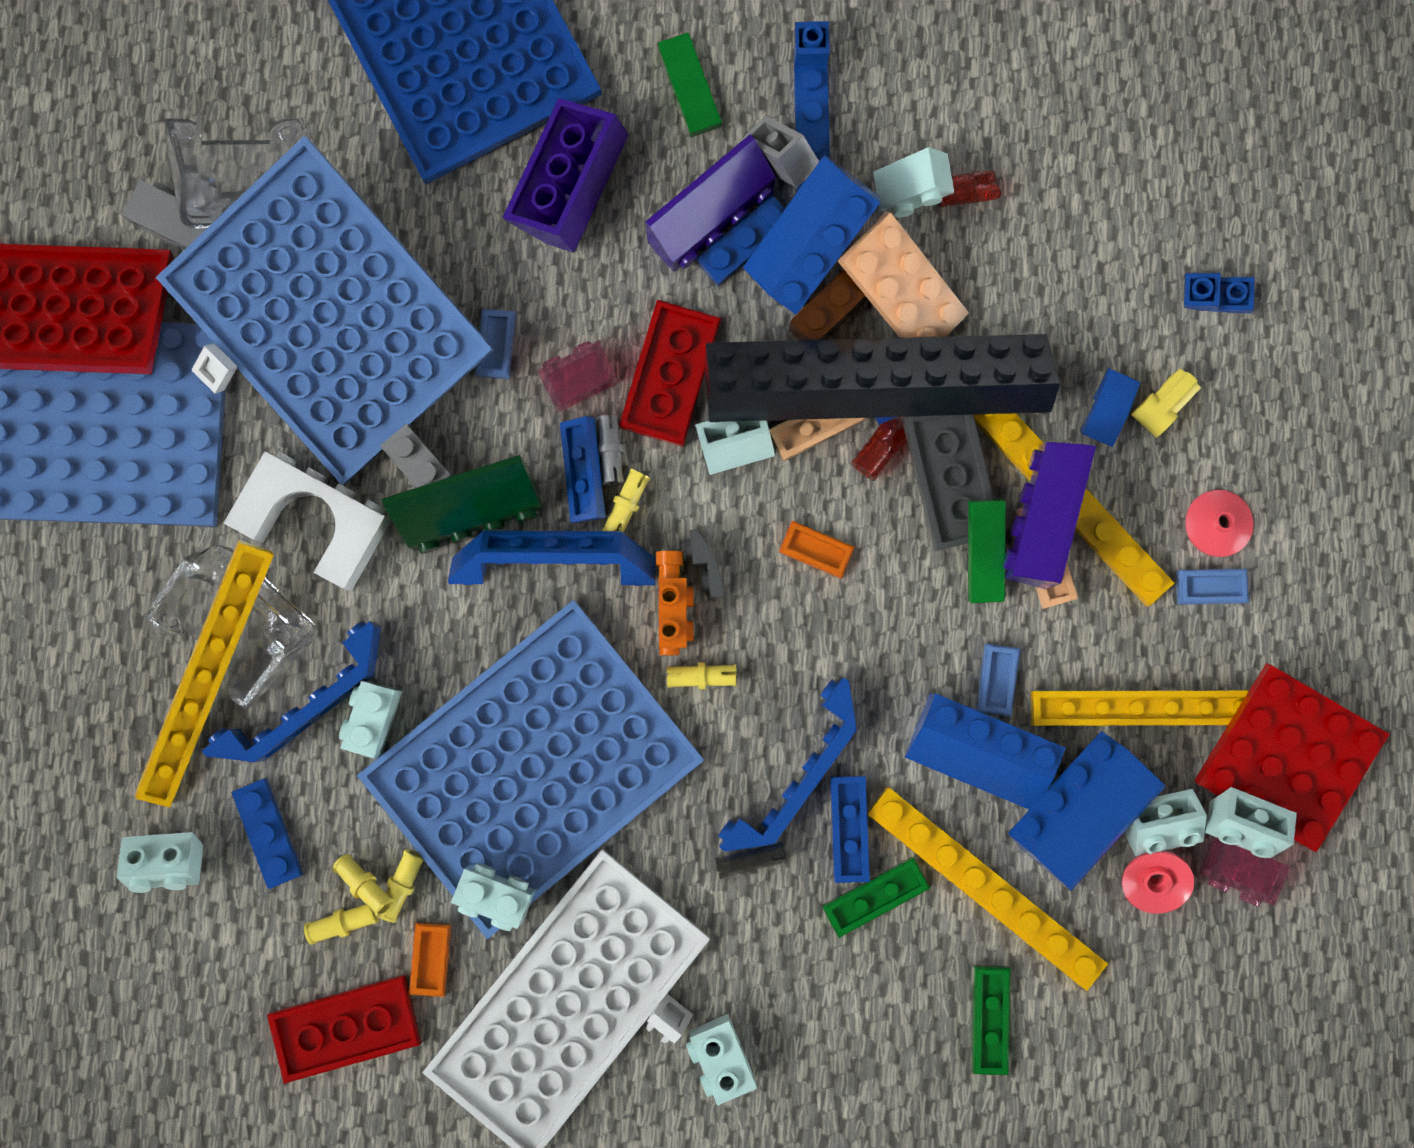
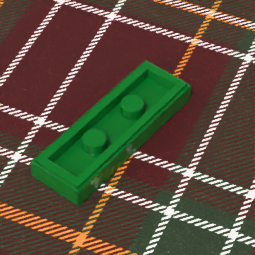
[657,32,722,138]
[968,498,1006,604]
[822,857,930,938]
[972,965,1011,1076]

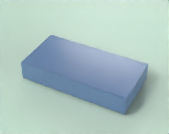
[475,309,516,380]
[1176,569,1249,605]
[976,644,1020,717]

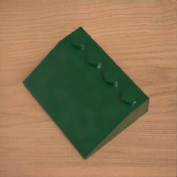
[381,455,544,554]

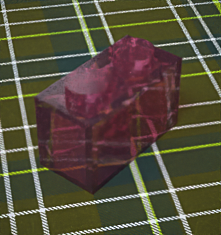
[537,341,618,413]
[1198,836,1290,908]

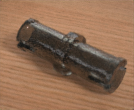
[715,841,788,880]

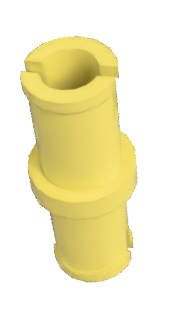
[602,469,650,533]
[667,662,737,690]
[379,849,424,923]
[333,854,394,917]
[304,904,379,945]

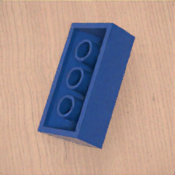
[743,154,880,315]
[904,693,1066,809]
[1008,731,1166,891]

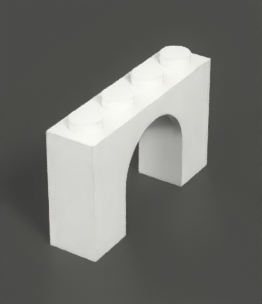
[224,451,392,591]

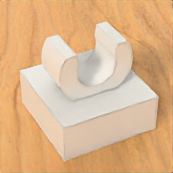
[192,343,238,394]
[646,994,693,1044]

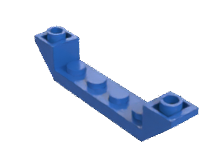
[794,21,830,191]
[448,531,656,586]
[202,621,381,762]
[718,677,857,852]

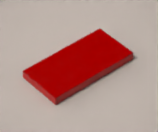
[618,300,721,447]
[267,974,422,1084]

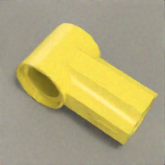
[1131,369,1201,438]

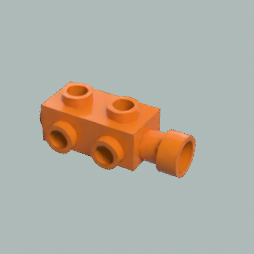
[656,551,694,656]

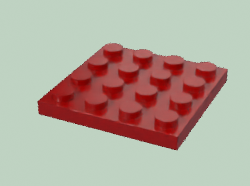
[1194,663,1390,852]

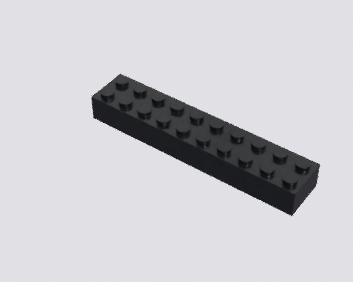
[705,334,1060,422]

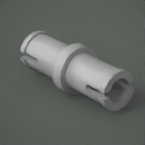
[596,415,624,486]

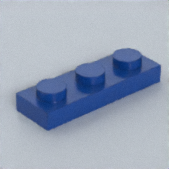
[696,195,785,286]
[560,416,606,524]
[830,776,870,883]
[231,778,304,889]

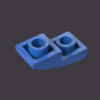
[1184,273,1255,314]
[1080,368,1140,447]

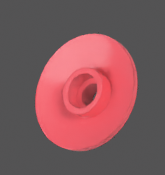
[1185,490,1254,557]
[1122,851,1194,914]

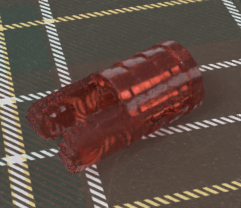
[938,170,1002,207]
[851,418,907,481]

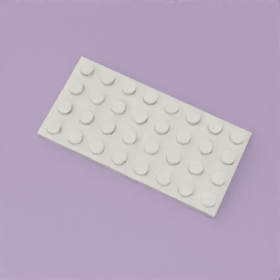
[422,849,710,1148]

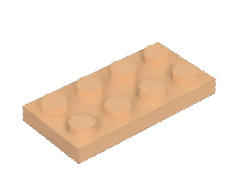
[838,212,969,338]

